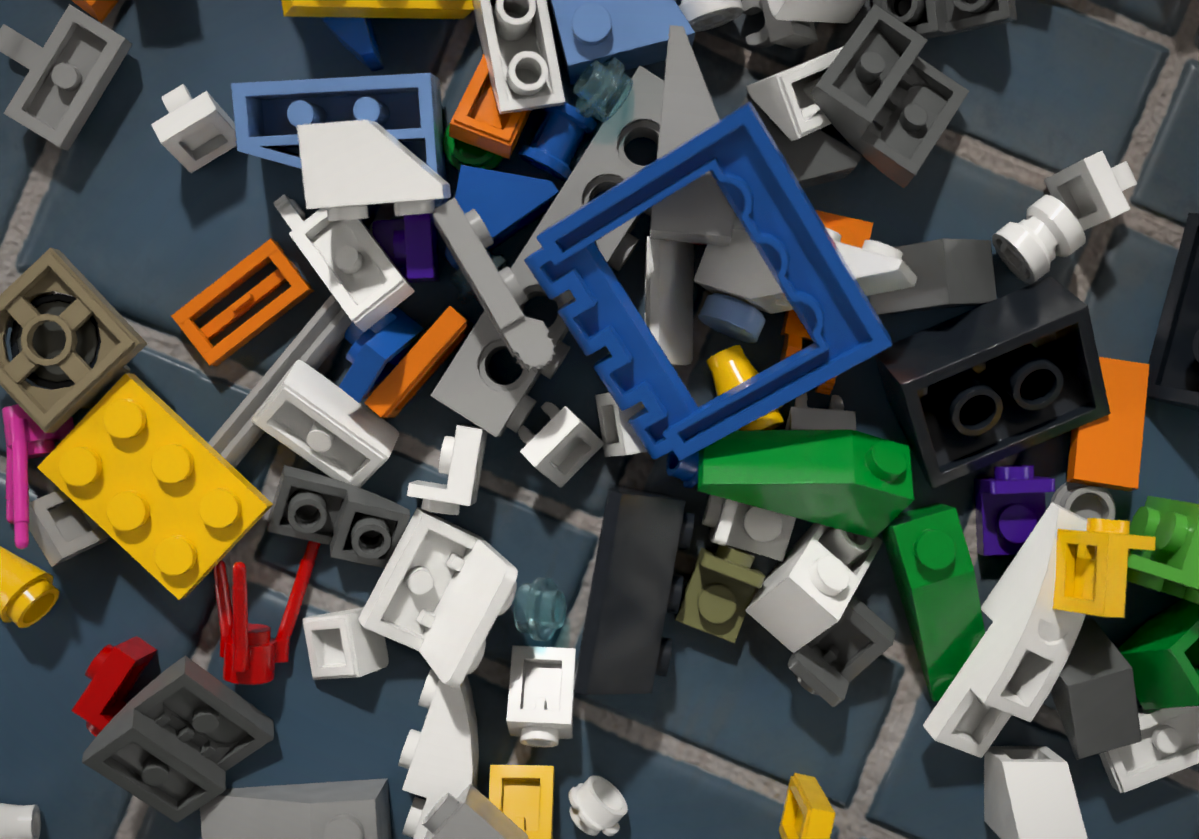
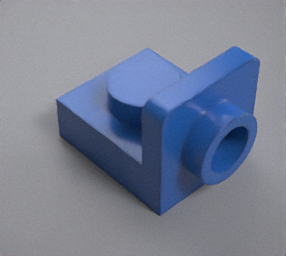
[339,307,424,403]

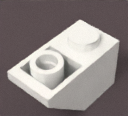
[297,120,451,221]
[745,523,883,653]
[984,746,1087,839]

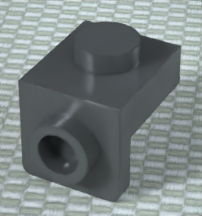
[788,595,896,707]

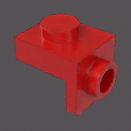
[71,636,157,736]

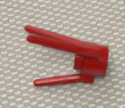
[213,541,321,685]

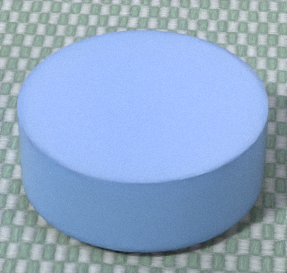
[698,293,766,343]

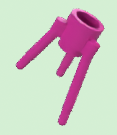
[2,404,74,549]

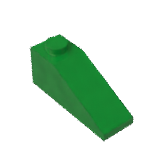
[698,429,914,539]
[881,503,985,702]
[1118,599,1199,710]

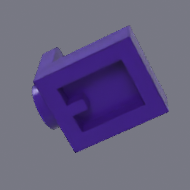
[372,213,440,283]
[974,465,1055,556]

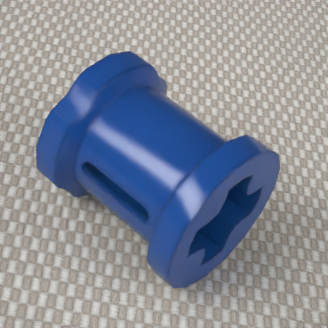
[518,102,597,181]

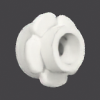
[568,775,628,836]

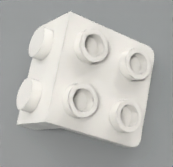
[358,507,518,688]

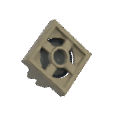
[0,247,148,433]

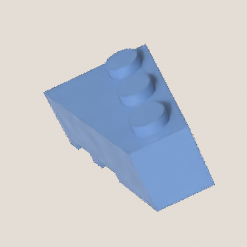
[549,0,695,85]
[231,73,448,207]

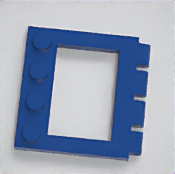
[524,101,892,461]

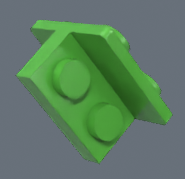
[1127,496,1199,604]

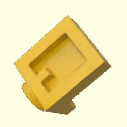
[1053,518,1156,618]
[488,765,555,839]

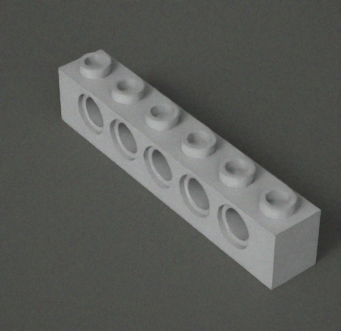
[430,66,664,438]

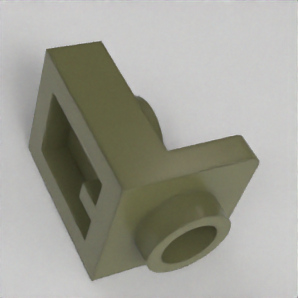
[674,545,765,643]

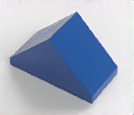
[445,165,559,273]

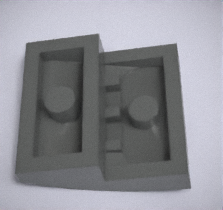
[811,4,969,189]
[82,656,274,823]

